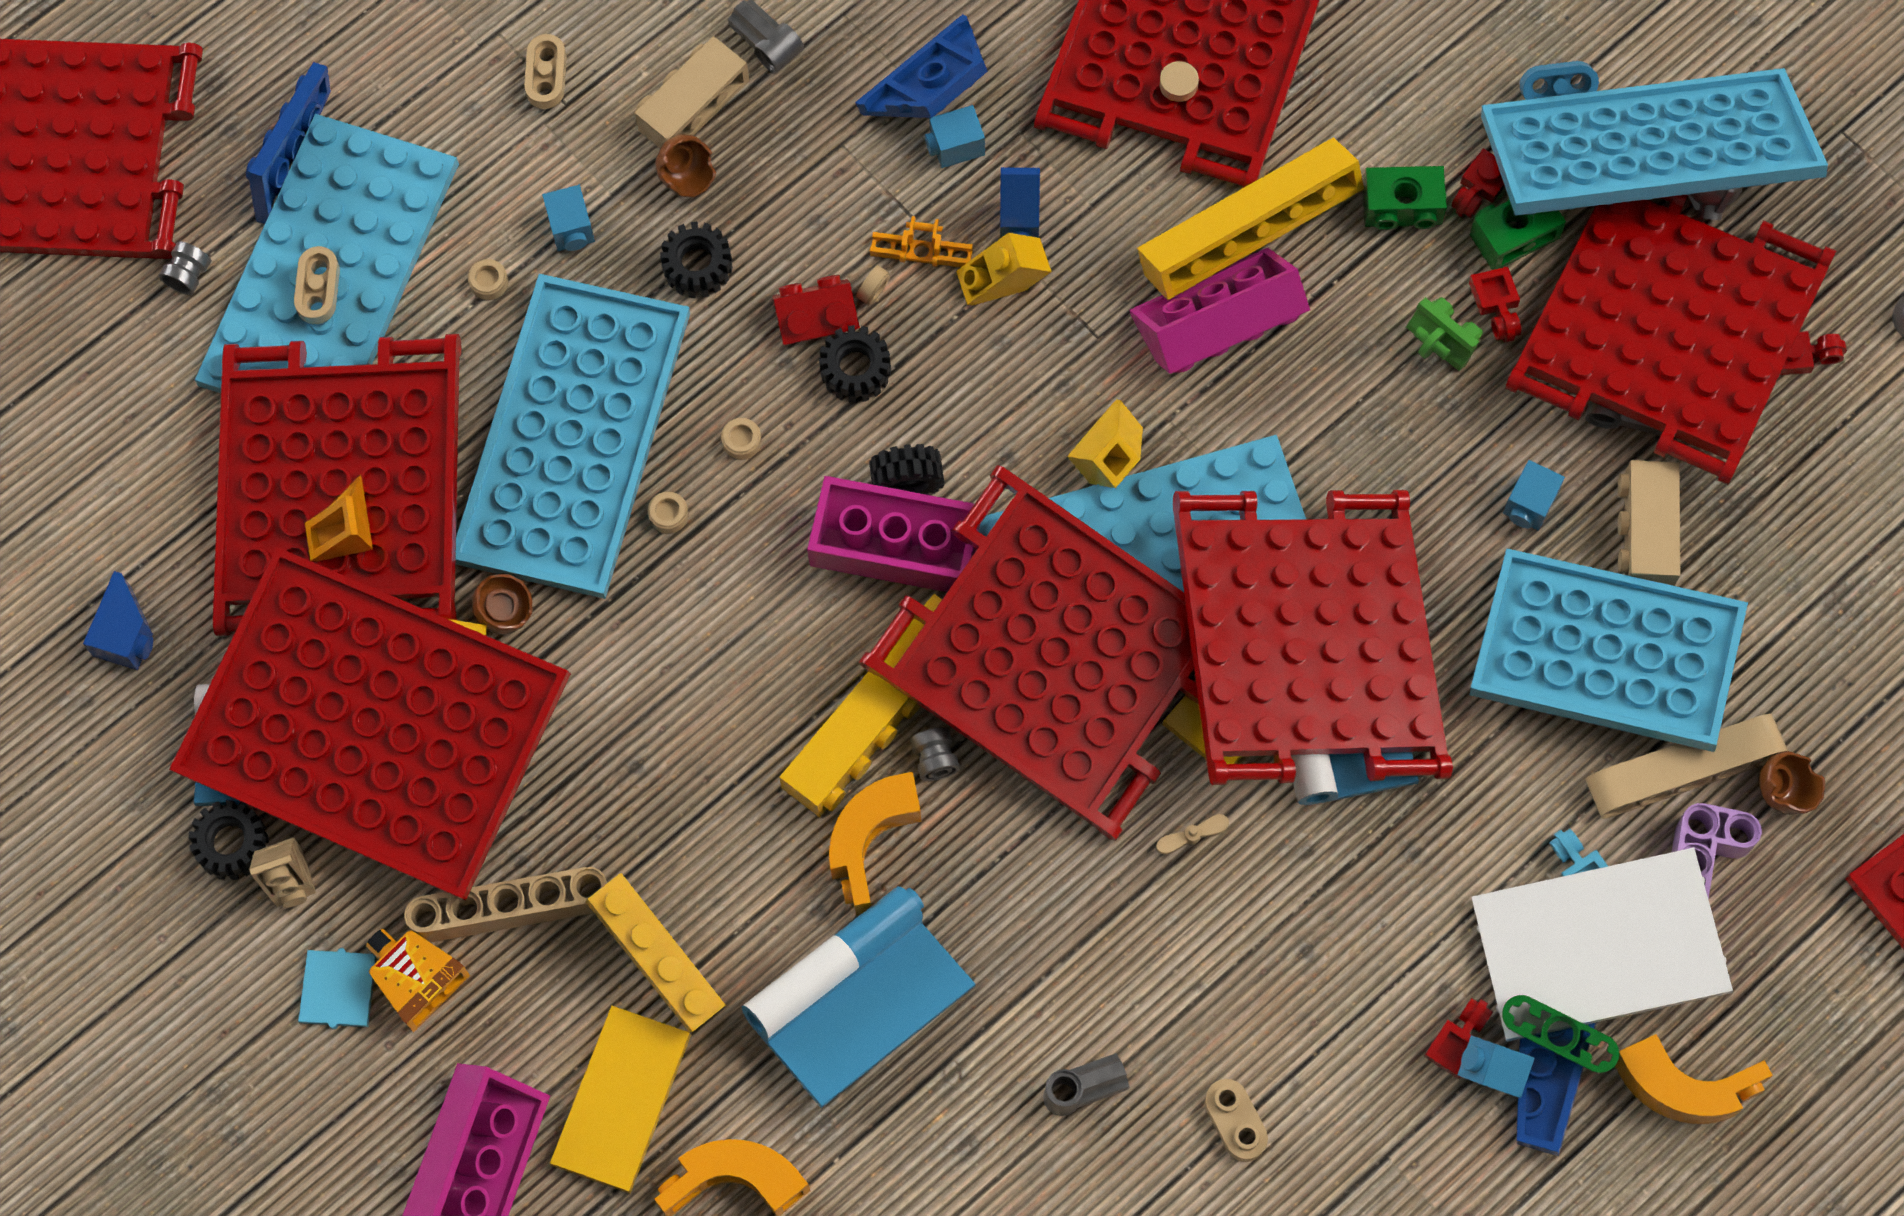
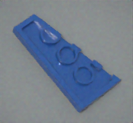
[246,62,331,224]
[1517,1022,1597,1156]

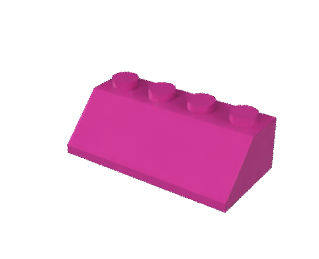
[1129,247,1310,374]
[807,476,980,592]
[402,1063,550,1216]

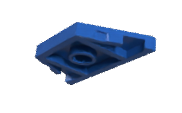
[855,14,988,118]

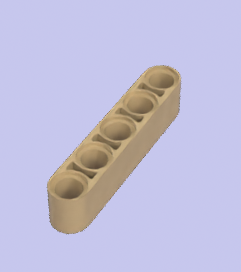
[1585,714,1788,819]
[404,867,608,942]

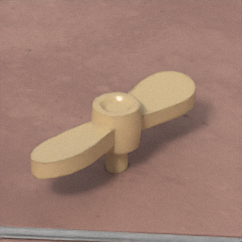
[1156,814,1229,855]

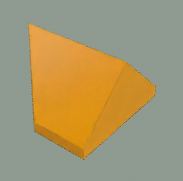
[305,475,373,562]

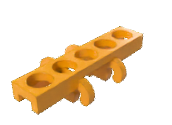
[870,216,973,267]

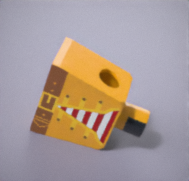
[366,929,470,1033]

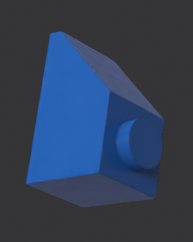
[1000,167,1040,238]
[83,571,153,670]

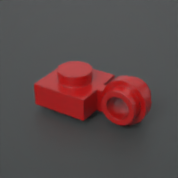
[1451,148,1505,218]
[1469,266,1521,343]
[1780,331,1847,375]
[1424,998,1493,1080]

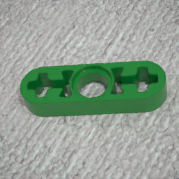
[1502,995,1619,1073]

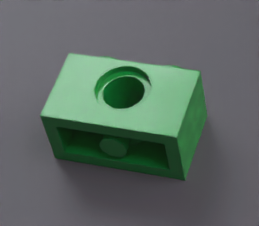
[1362,166,1447,230]
[1469,199,1566,270]

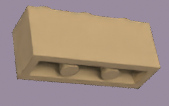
[634,36,750,148]
[1618,460,1680,586]

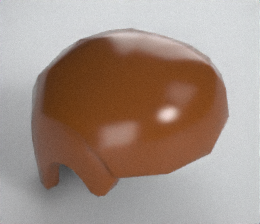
[655,134,716,197]
[472,574,533,635]
[1759,751,1825,815]

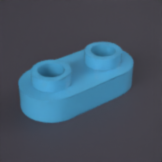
[1520,61,1599,100]

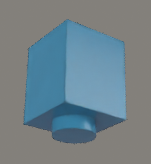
[924,105,985,168]
[542,184,595,251]
[1503,460,1565,531]
[1457,1035,1535,1098]

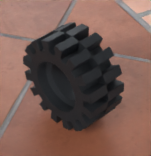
[660,221,733,298]
[819,325,891,403]
[869,444,945,495]
[188,800,269,880]

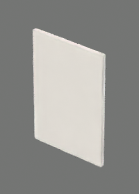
[1472,848,1733,1042]

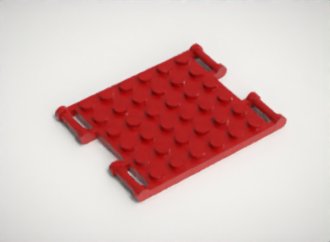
[1034,0,1320,188]
[0,39,203,259]
[1505,195,1836,485]
[213,334,462,636]
[859,465,1199,841]
[1173,490,1453,785]

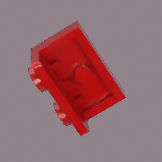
[772,275,860,345]

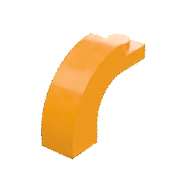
[829,772,922,916]
[1615,1034,1773,1124]
[654,1139,811,1216]

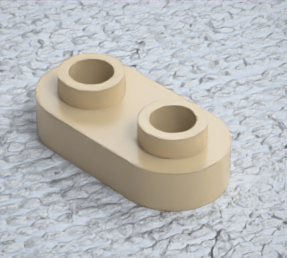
[524,34,567,109]
[294,246,340,324]
[1205,1079,1268,1162]

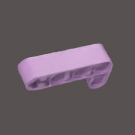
[1671,803,1762,899]

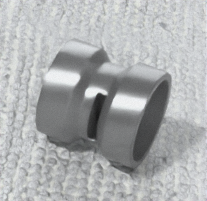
[158,241,212,295]
[910,728,960,781]

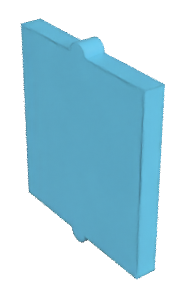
[298,948,377,1029]

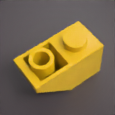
[956,232,1052,306]
[1067,399,1143,488]

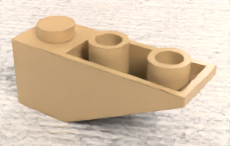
[249,837,316,908]

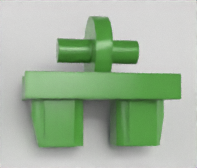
[1406,297,1483,371]

